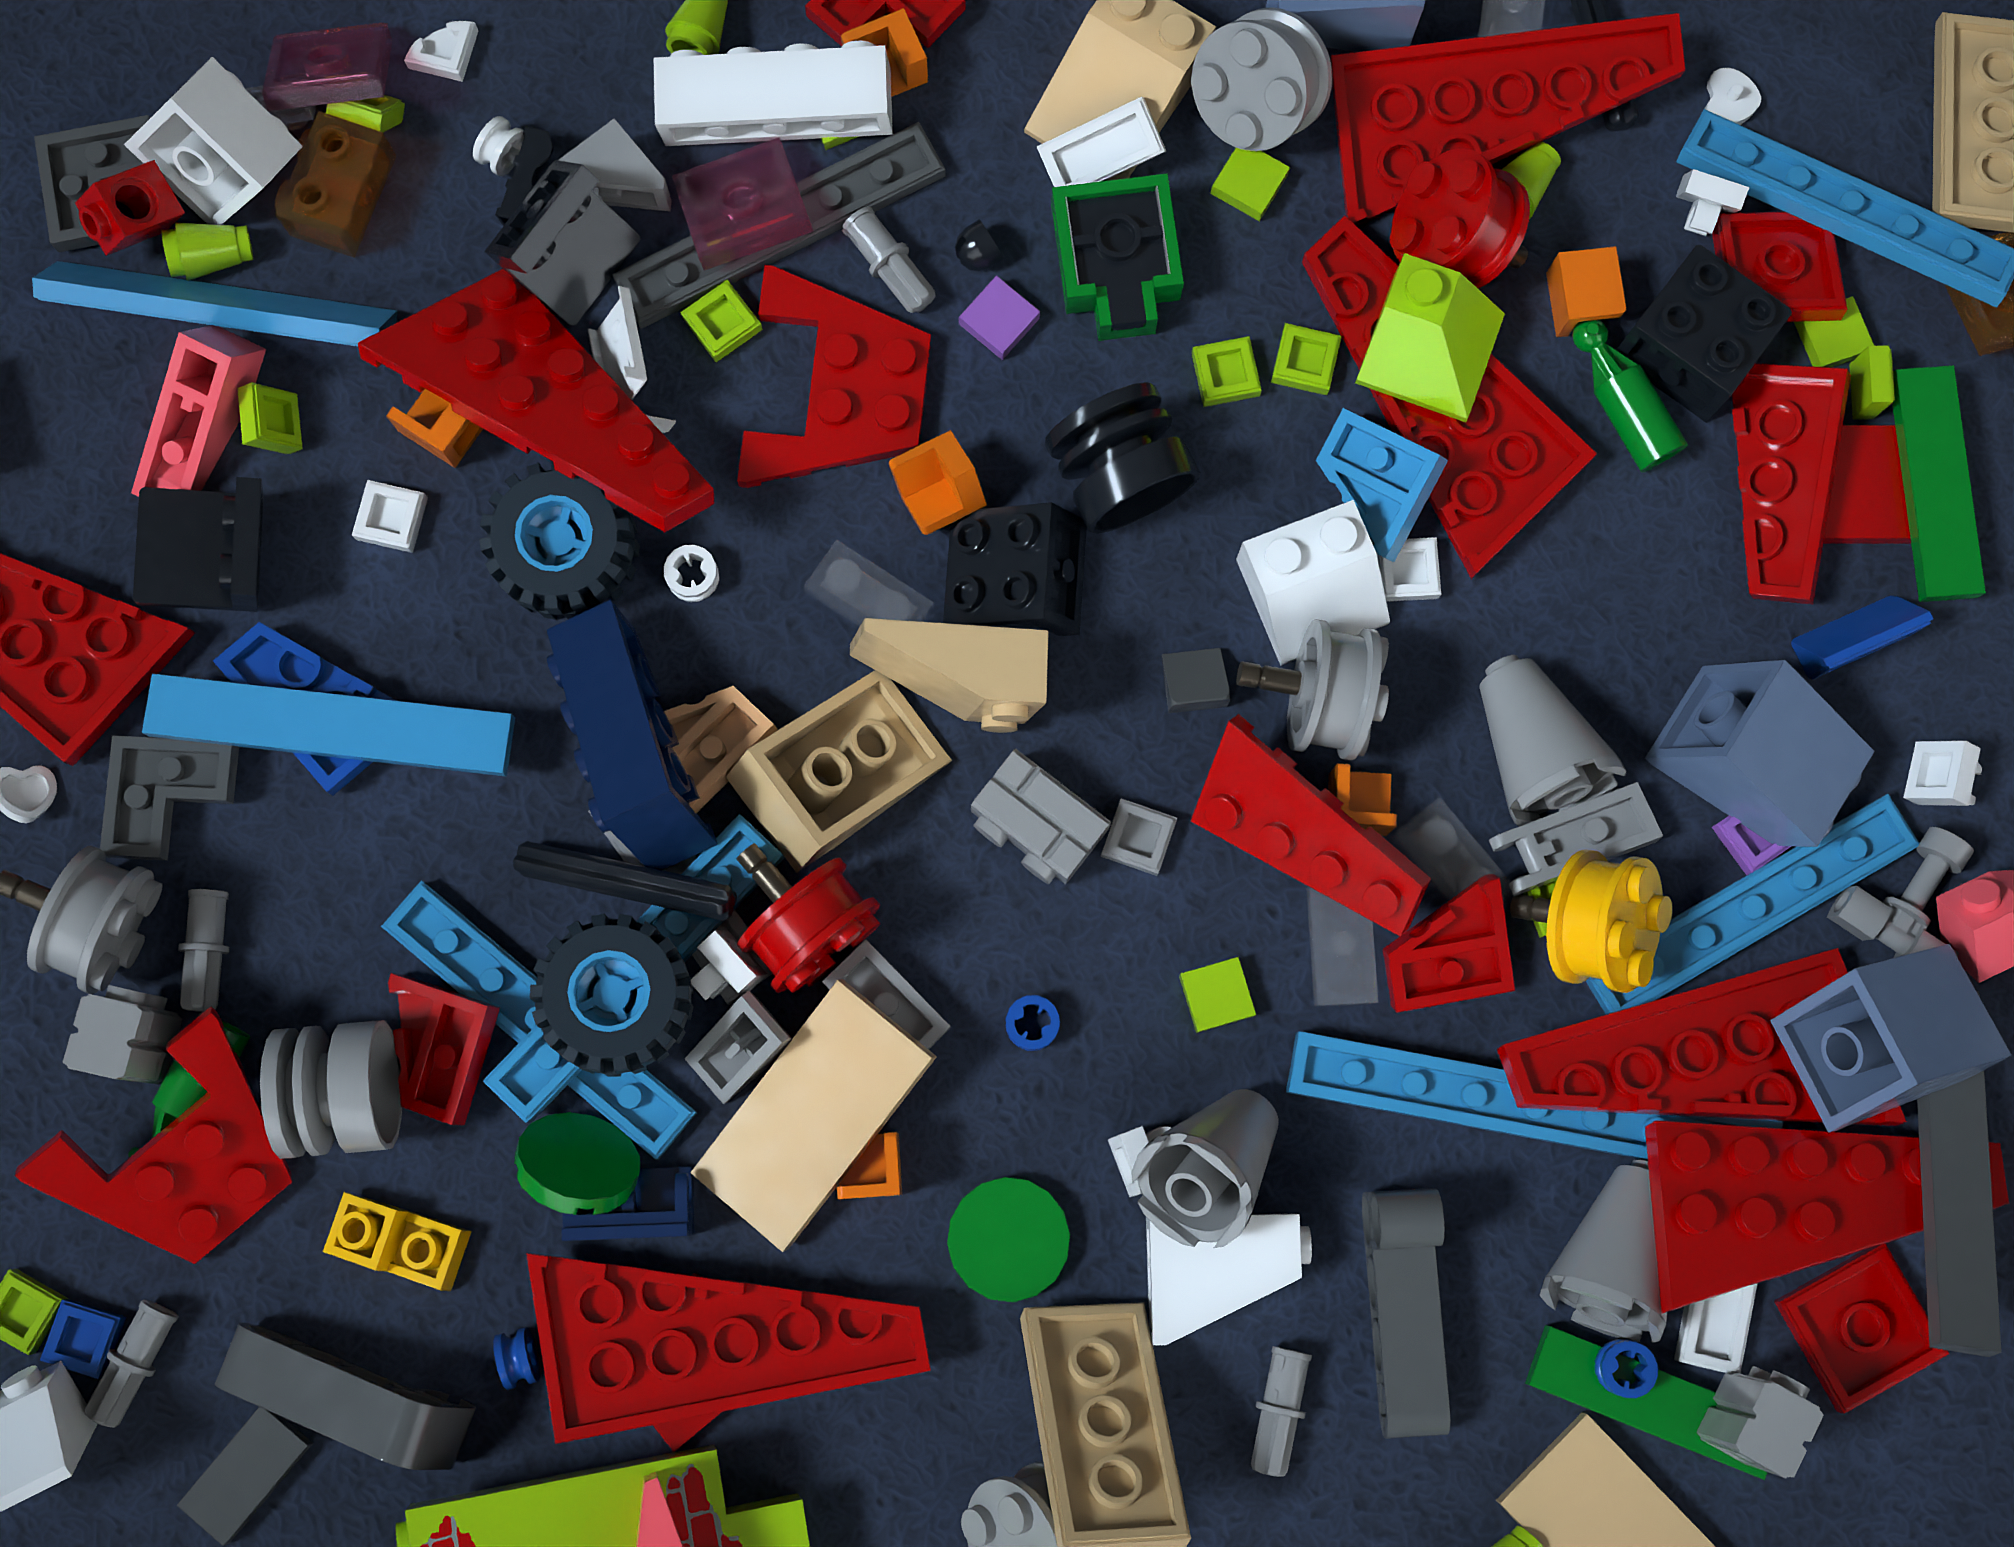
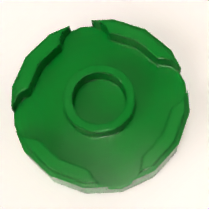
[514,1112,640,1215]
[947,1177,1070,1302]

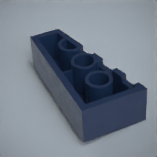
[547,599,718,870]

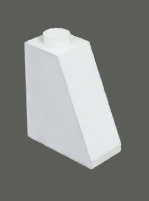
[1146,1213,1312,1345]

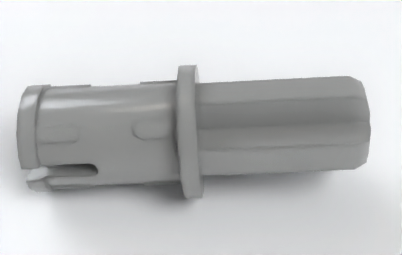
[842,206,935,313]
[178,889,229,1012]
[85,1300,179,1428]
[1251,1346,1312,1477]

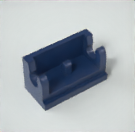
[562,1166,694,1241]

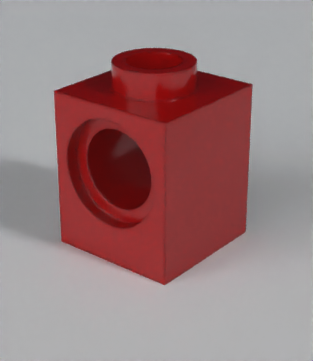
[75,160,185,256]

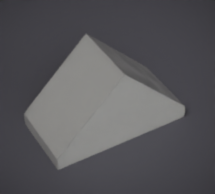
[559,119,672,211]
[685,991,793,1104]

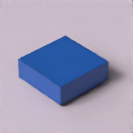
[40,1299,126,1379]

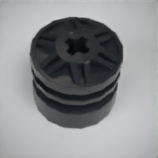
[1045,382,1201,534]

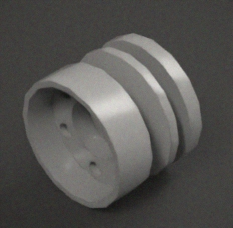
[260,1020,402,1159]

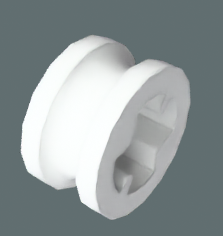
[473,116,525,176]
[664,545,719,602]

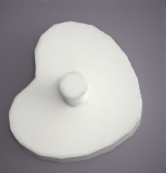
[1705,68,1761,125]
[0,766,57,823]

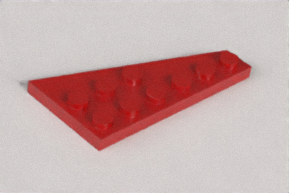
[1330,13,1685,226]
[0,553,195,766]

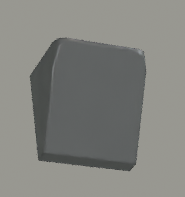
[1161,648,1231,713]

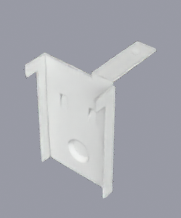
[588,286,676,433]

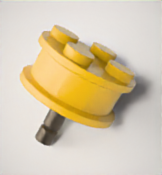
[1510,849,1672,993]

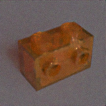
[275,111,397,258]

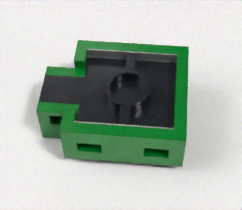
[1051,174,1184,341]

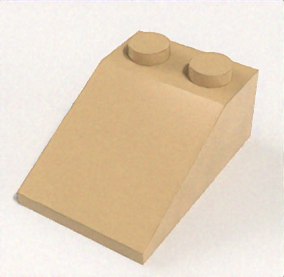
[1024,0,1216,181]
[850,618,1048,733]
[726,670,952,873]

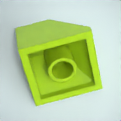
[1355,253,1505,423]

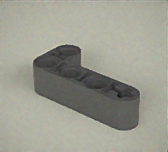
[1362,1188,1450,1439]
[215,1322,476,1470]

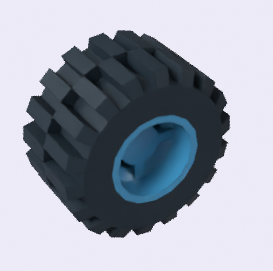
[479,461,640,620]
[530,914,694,1077]

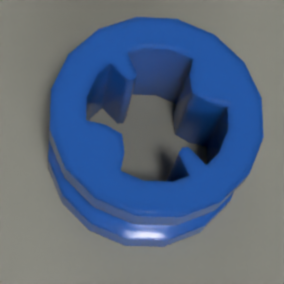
[1006,995,1060,1051]
[493,1327,540,1390]
[1595,1339,1658,1398]

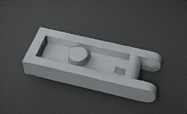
[1489,782,1663,896]

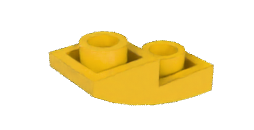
[323,1192,472,1291]

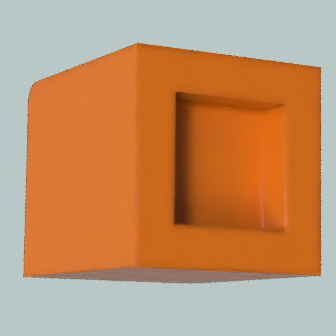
[841,8,928,97]
[1546,246,1626,337]
[386,389,483,468]
[889,430,987,535]
[1328,763,1397,836]
[837,1132,902,1199]

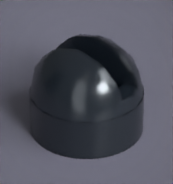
[955,219,1004,271]

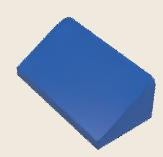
[1791,596,1933,680]

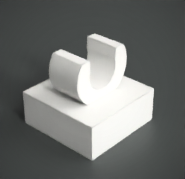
[1676,169,1749,236]
[1903,741,1982,806]
[691,930,768,1000]
[1108,1126,1171,1197]

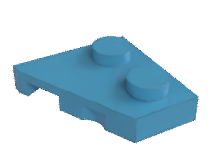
[1316,408,1448,562]

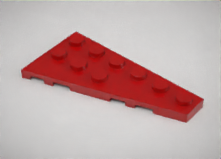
[1302,215,1597,579]
[357,269,714,532]
[1497,948,1907,1126]
[1645,1120,2009,1314]
[526,1253,931,1444]

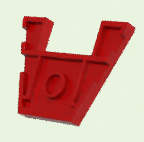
[737,265,931,488]
[15,1006,292,1264]

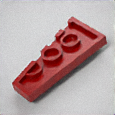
[1732,364,1851,605]
[1191,714,1431,937]

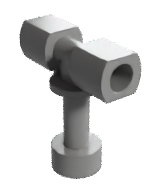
[1827,827,1974,958]

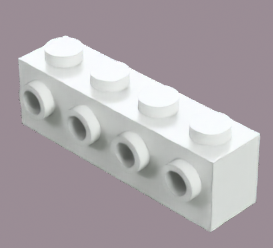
[654,41,893,146]

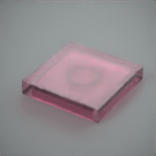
[262,22,392,111]
[672,137,814,271]

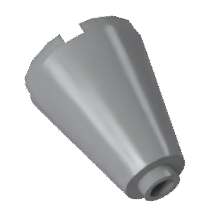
[1479,655,1626,826]
[1131,1089,1279,1248]
[1540,1160,1667,1342]

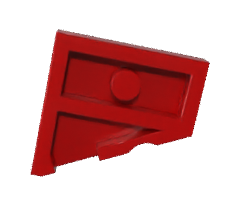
[1383,873,1515,1013]
[388,973,500,1125]

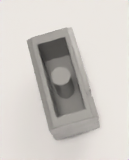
[971,748,1111,885]
[63,985,183,1084]
[1697,1366,1824,1478]

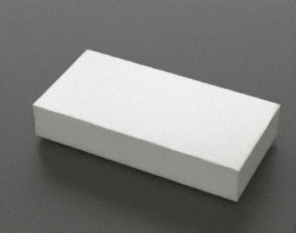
[1037,97,1166,187]
[1674,1284,1757,1374]

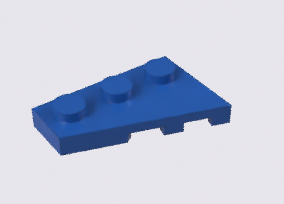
[213,622,396,796]

